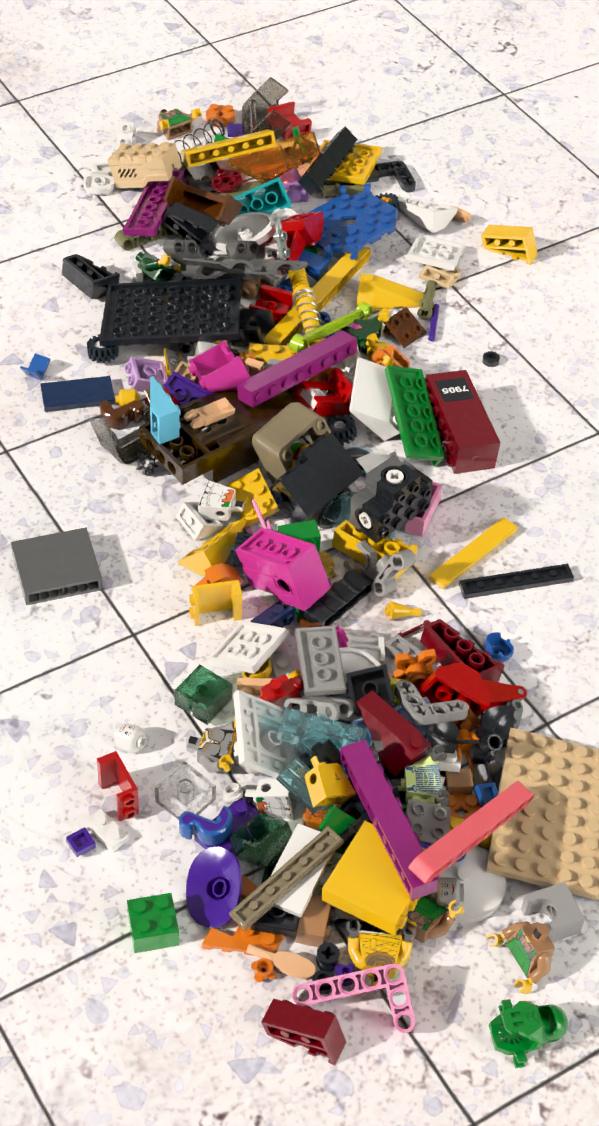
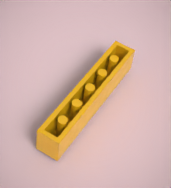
[181,129,276,168]

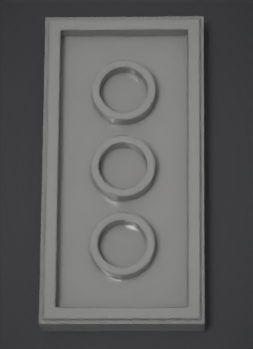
[295,626,346,696]

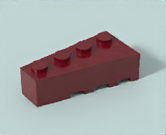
[420,619,505,682]

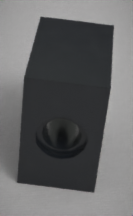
[231,308,276,347]

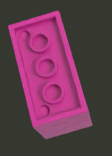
[236,528,331,611]

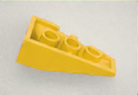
[356,274,424,312]
[178,518,247,576]

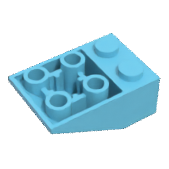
[150,376,181,444]

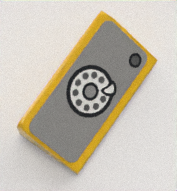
[164,348,182,379]

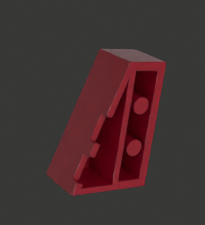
[261,998,346,1066]

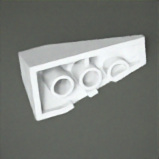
[398,197,457,233]

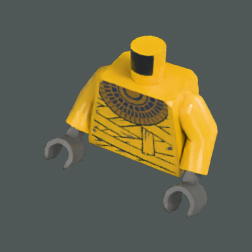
[346,920,416,986]

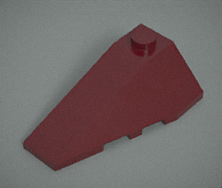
[356,690,431,778]

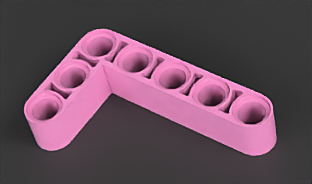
[292,964,415,1033]

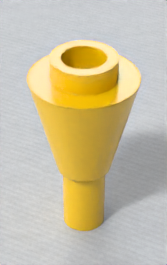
[385,601,422,620]

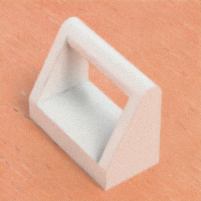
[176,502,224,540]

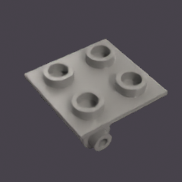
[404,799,451,844]

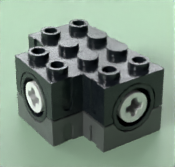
[349,455,433,543]

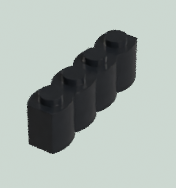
[304,568,374,627]

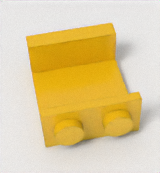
[189,580,242,626]

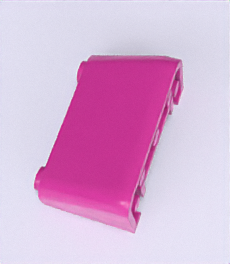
[188,340,250,392]

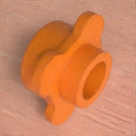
[251,958,276,982]

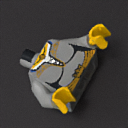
[187,718,237,775]

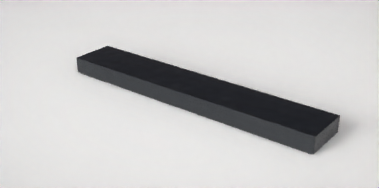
[459,563,574,599]

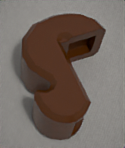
[100,399,144,429]

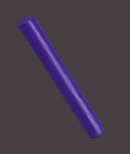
[428,304,440,341]

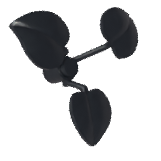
[426,705,515,793]

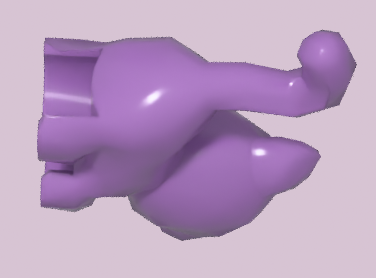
[280,168,309,203]

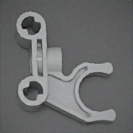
[343,540,416,597]

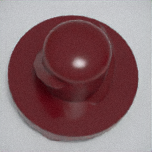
[211,168,243,193]

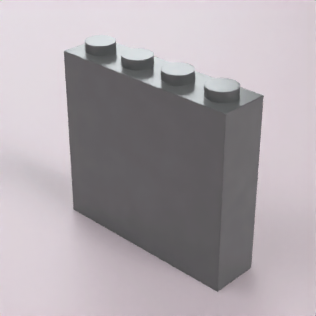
[11,527,103,606]

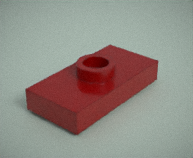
[255,299,290,319]

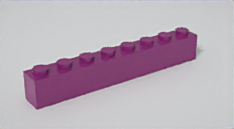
[237,331,357,408]
[340,739,440,900]

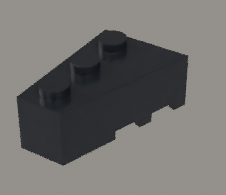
[162,202,220,249]
[62,254,120,299]

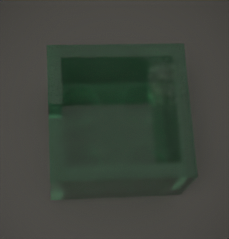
[174,664,232,725]
[230,812,293,869]

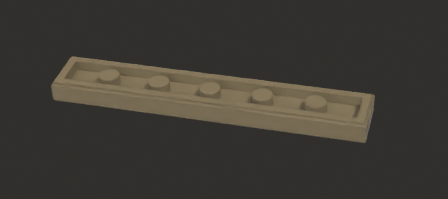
[229,826,344,931]

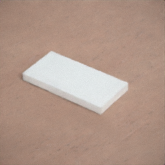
[272,823,332,917]

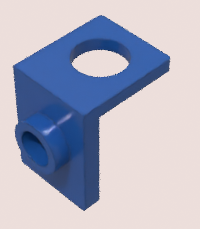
[20,353,51,381]

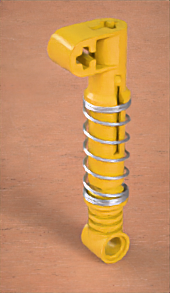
[287,268,325,347]

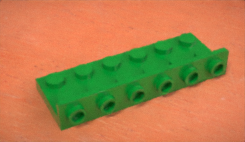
[385,366,444,467]

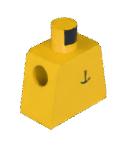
[305,754,356,807]

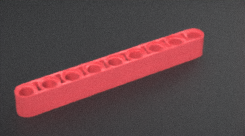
[408,781,535,884]

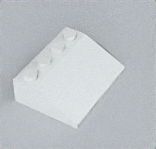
[349,358,400,441]

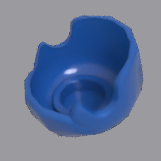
[484,632,514,662]

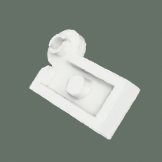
[75,809,129,853]

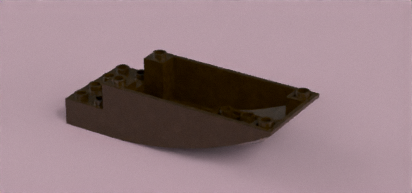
[139,388,309,485]

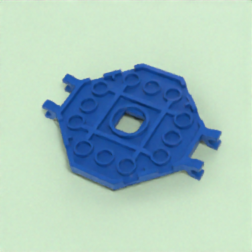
[308,183,398,261]

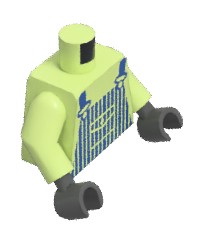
[392,744,450,806]

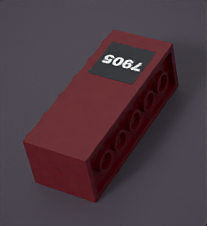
[425,370,501,474]

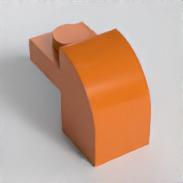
[194,563,243,586]

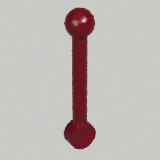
[398,620,430,638]

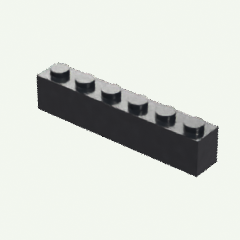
[298,126,358,195]

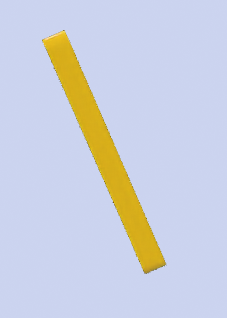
[264,247,371,346]

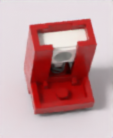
[294,367,353,417]

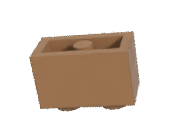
[296,894,334,947]

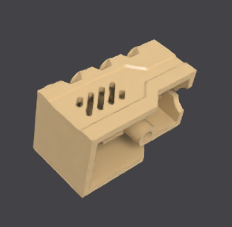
[107,142,182,188]

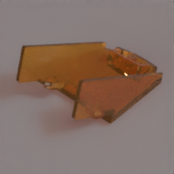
[227,132,320,183]

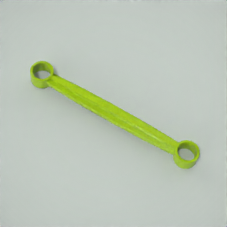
[289,302,373,353]

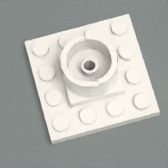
[233,690,308,790]

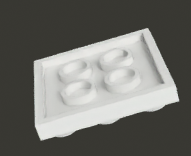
[406,233,465,271]
[207,621,289,674]

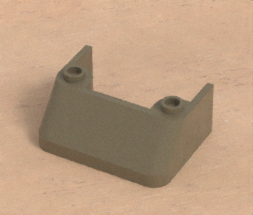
[252,402,331,485]

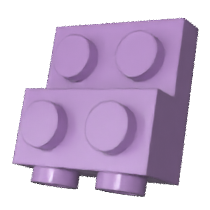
[124,356,168,393]

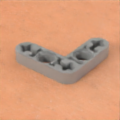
[394,680,469,725]

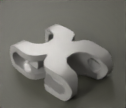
[284,695,356,722]

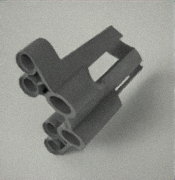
[163,239,308,280]

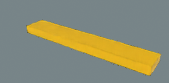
[429,517,518,589]

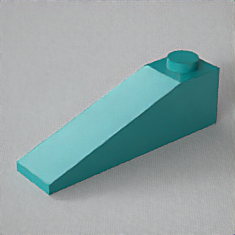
[234,177,292,215]

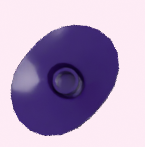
[186,847,242,928]

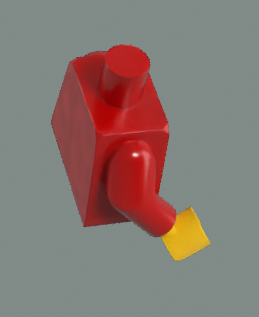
[253,669,304,708]

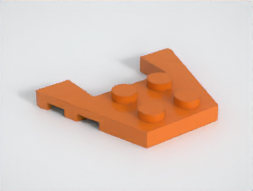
[202,875,285,956]

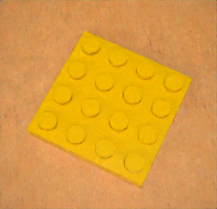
[305,140,383,185]

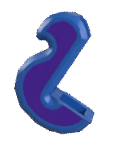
[179,805,232,846]

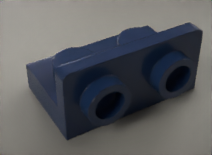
[250,601,295,628]

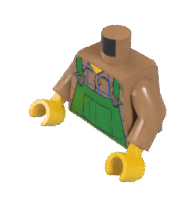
[156,108,202,140]
[399,896,464,943]
[486,921,555,994]

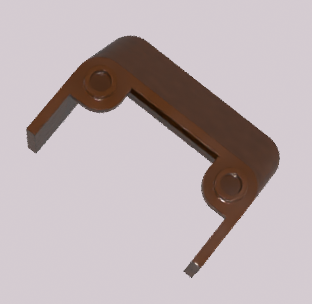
[163,175,243,227]

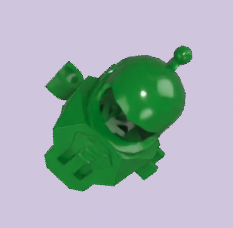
[488,999,568,1069]

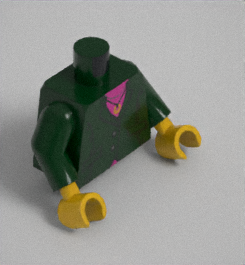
[135,252,181,281]
[340,308,390,354]

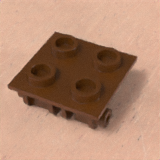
[383,307,427,348]

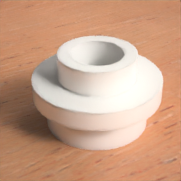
[222,783,244,802]

